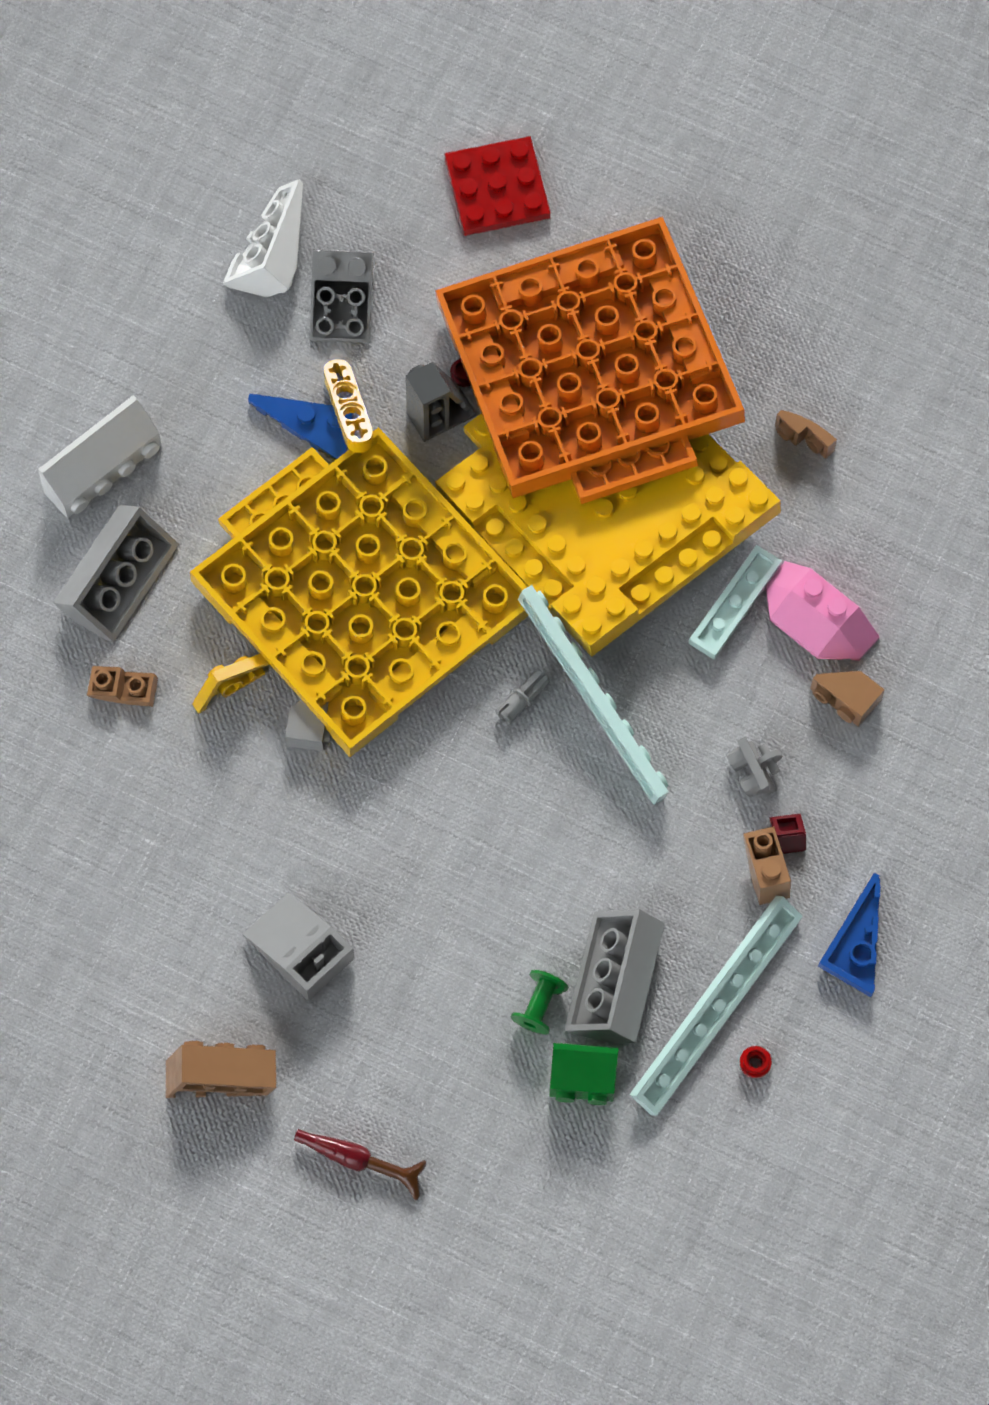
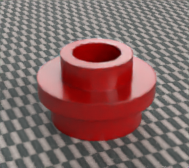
[739,1046,772,1078]

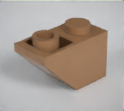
[810,671,885,727]
[743,826,791,905]

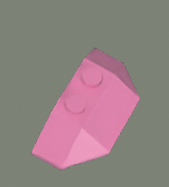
[765,561,880,661]

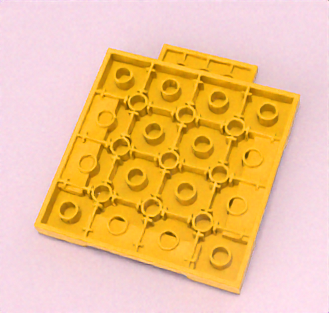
[435,414,781,657]
[190,427,528,757]

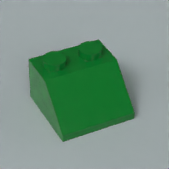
[549,1043,618,1105]

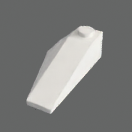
[223,179,303,298]

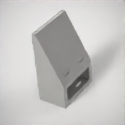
[310,249,374,343]
[243,892,354,1001]

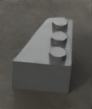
[406,362,477,442]

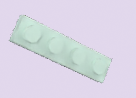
[688,545,782,660]

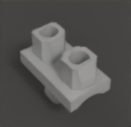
[726,737,783,797]

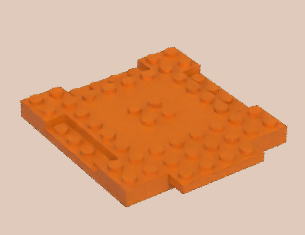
[435,216,745,504]

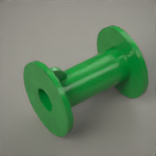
[511,970,569,1035]

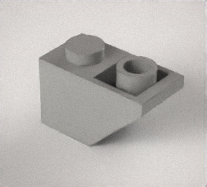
[285,700,331,751]

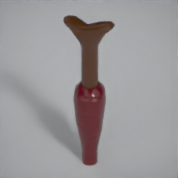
[294,1129,426,1201]

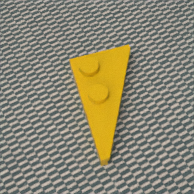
[192,654,270,714]

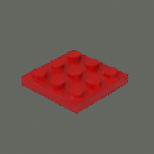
[444,136,551,236]

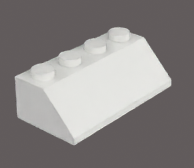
[38,395,161,519]

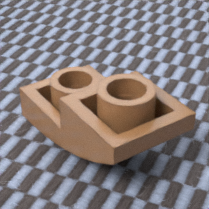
[775,410,837,459]
[87,666,158,707]

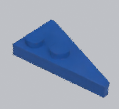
[248,393,354,460]
[818,872,881,997]

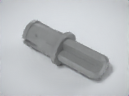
[495,670,550,725]

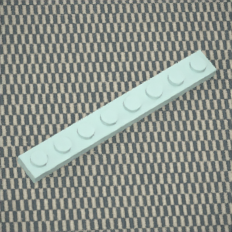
[518,585,669,805]
[629,895,803,1116]

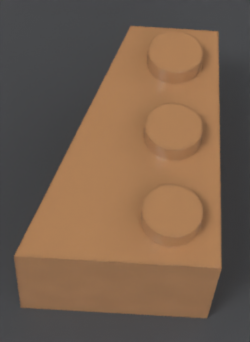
[166,1041,276,1098]

